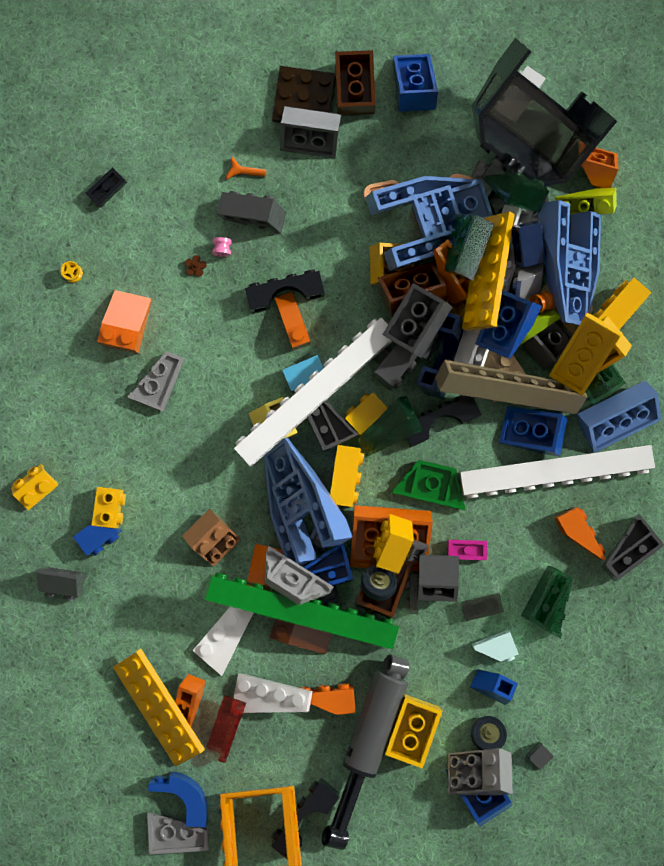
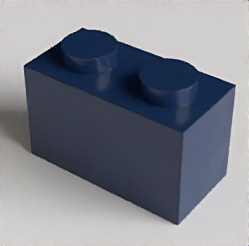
[511,222,546,267]

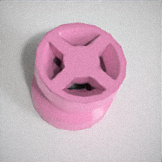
[212,237,231,257]

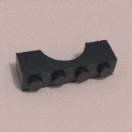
[245,269,325,313]
[401,395,482,448]
[271,778,340,860]

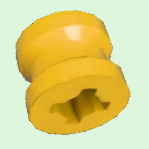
[60,261,83,283]

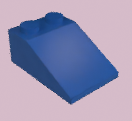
[393,54,438,112]
[475,290,542,359]
[499,406,568,457]
[446,769,512,827]

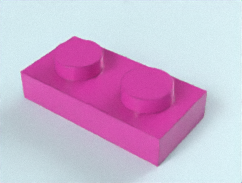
[447,539,487,560]

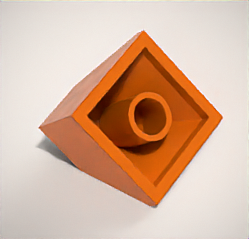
[580,144,618,188]

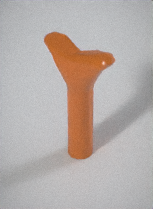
[226,156,266,180]

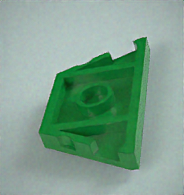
[392,460,465,510]

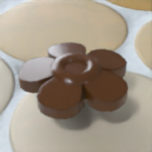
[185,255,207,277]

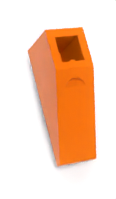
[554,507,606,560]
[300,683,356,715]

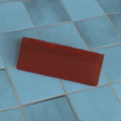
[207,695,246,763]

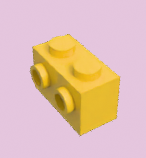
[92,487,126,528]

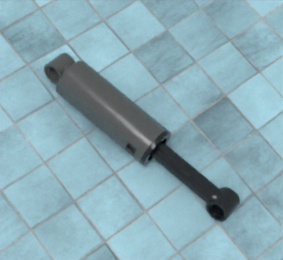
[322,654,409,850]

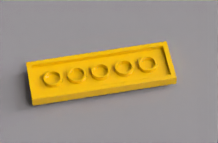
[462,211,515,331]
[113,649,205,767]

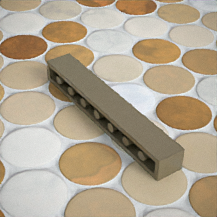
[435,360,588,414]

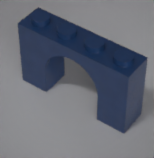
[416,313,464,400]

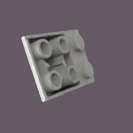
[448,748,513,795]

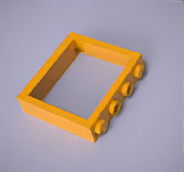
[219,786,302,866]

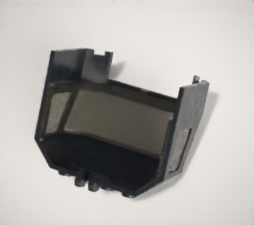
[471,38,617,187]

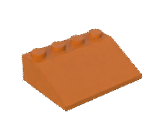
[350,505,433,572]

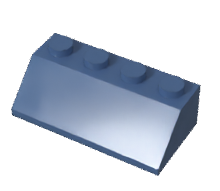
[577,381,662,453]

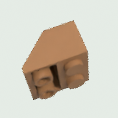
[182,509,241,566]

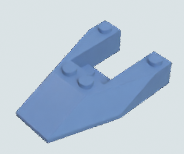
[365,176,493,271]
[537,200,601,325]
[264,438,352,567]

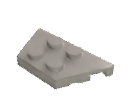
[265,546,333,605]

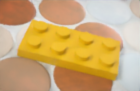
[549,313,622,396]

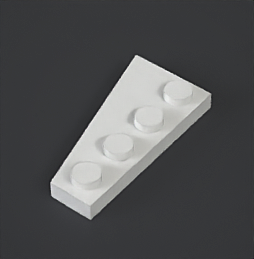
[193,607,253,676]
[231,673,313,713]

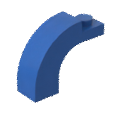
[148,771,208,827]

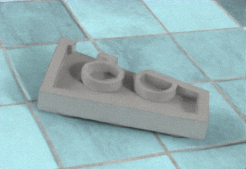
[127,351,185,412]
[147,812,209,855]

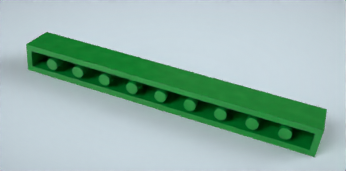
[203,572,399,649]

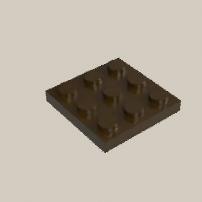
[272,66,335,123]

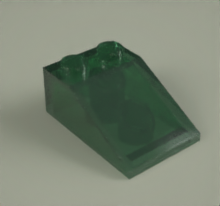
[484,174,550,213]

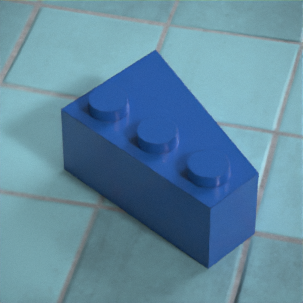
[304,543,354,586]

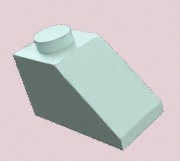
[471,630,519,662]

